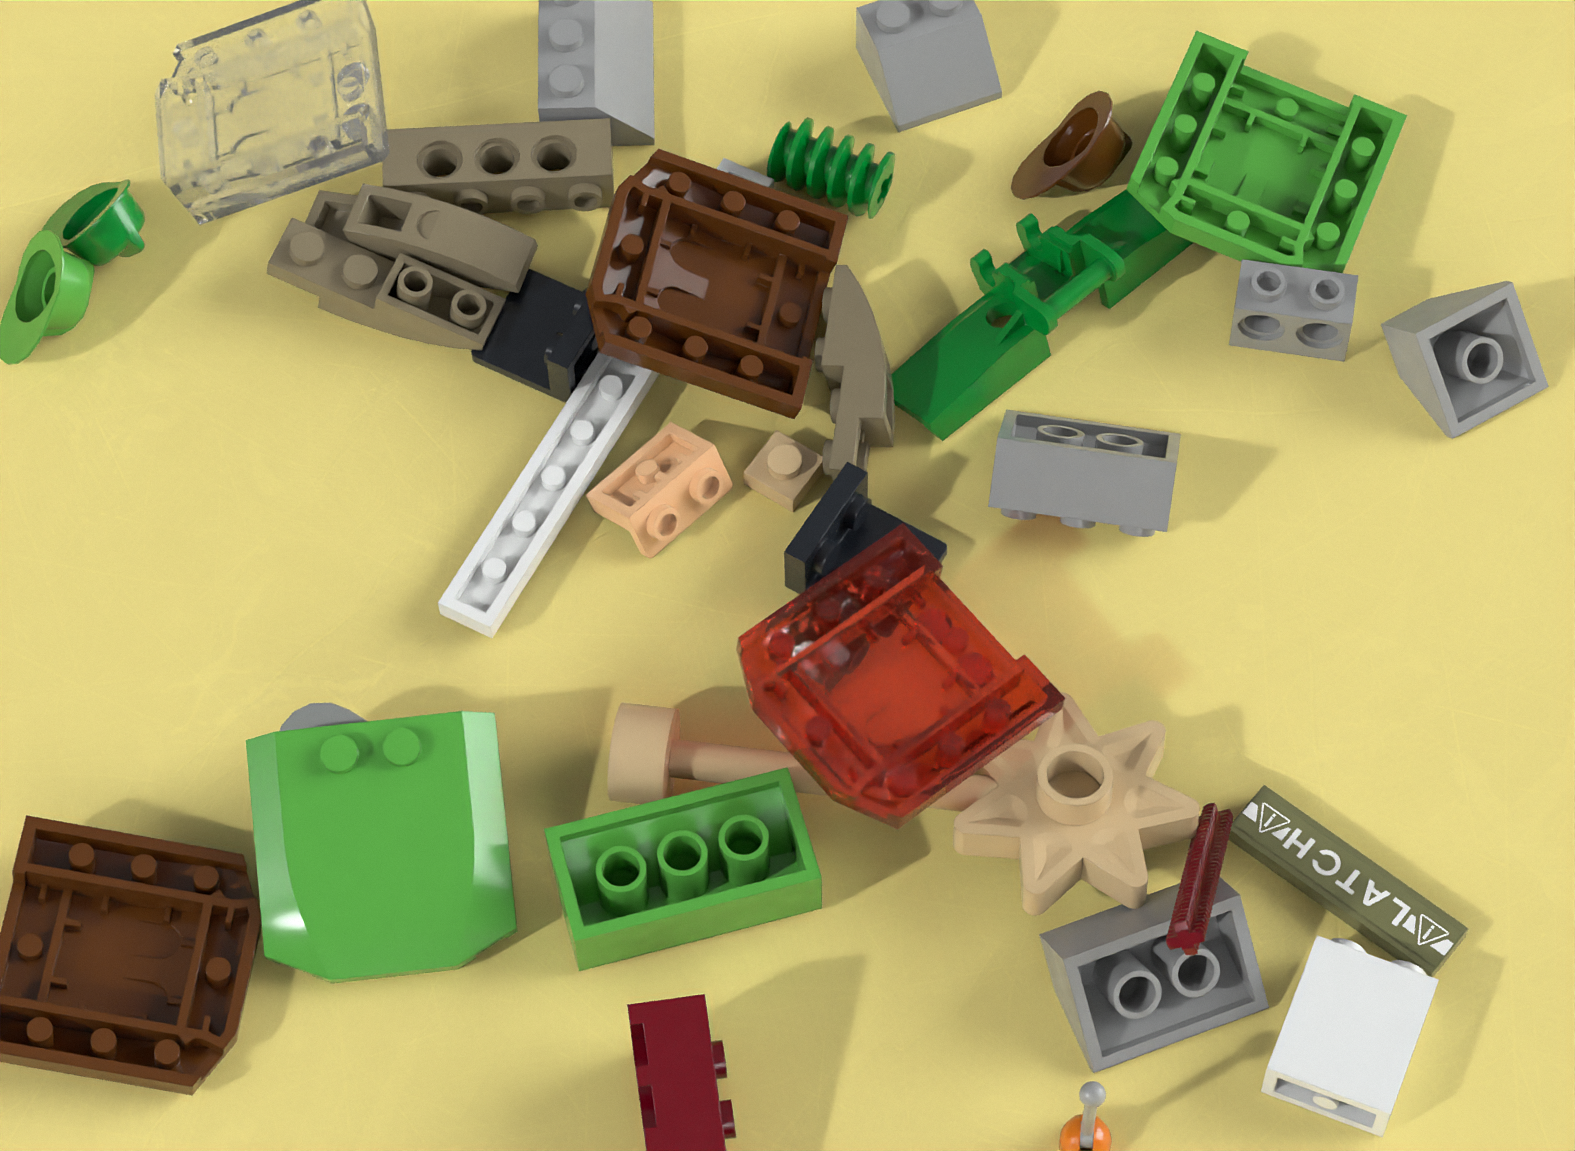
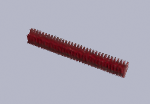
[1166,802,1233,955]

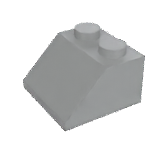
[856,0,1002,132]

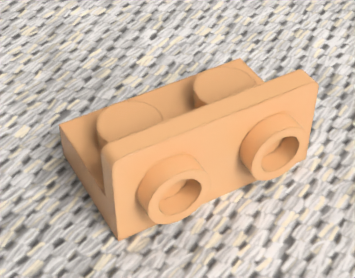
[586,422,733,558]

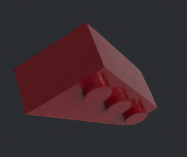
[627,994,736,1151]

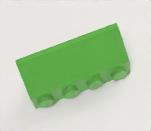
[544,767,822,971]

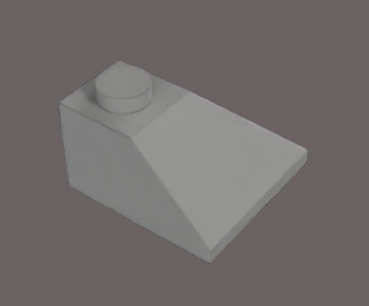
[1381,281,1549,439]

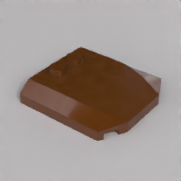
[586,149,849,419]
[0,815,262,1096]

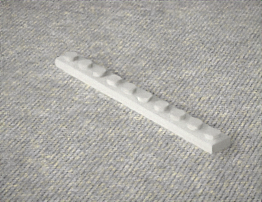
[438,158,774,638]

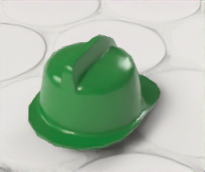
[42,179,145,266]

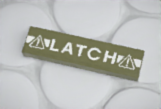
[1228,785,1468,977]

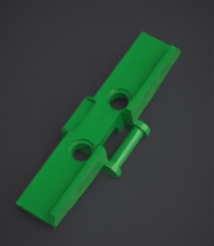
[891,190,1194,441]

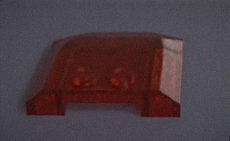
[736,523,1066,829]

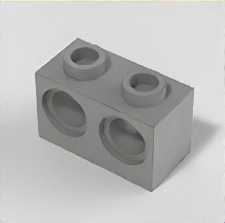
[1229,259,1358,362]

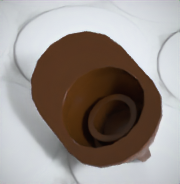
[1011,91,1133,200]

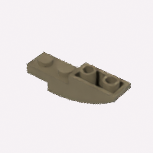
[305,184,538,293]
[267,218,506,350]
[815,265,895,481]

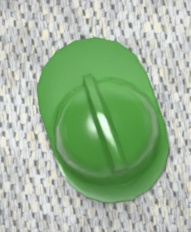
[0,230,95,365]

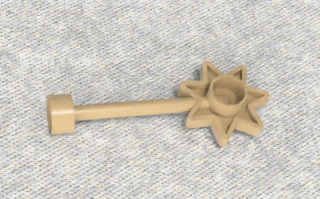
[608,692,1200,916]

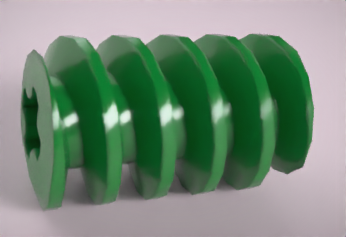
[767,117,895,219]

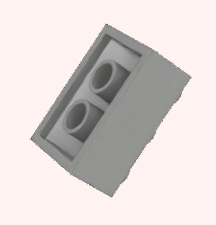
[538,0,655,146]
[988,409,1181,537]
[1039,877,1269,1073]

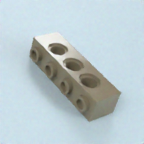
[382,118,614,215]

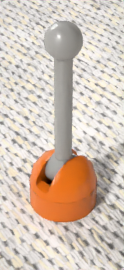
[1059,1081,1112,1151]

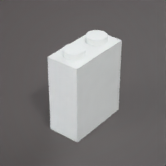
[1261,935,1439,1137]

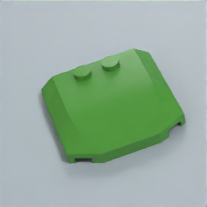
[1126,30,1407,273]
[246,711,518,984]

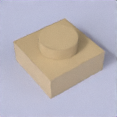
[743,430,824,512]

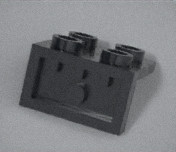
[471,269,599,403]
[784,462,947,640]

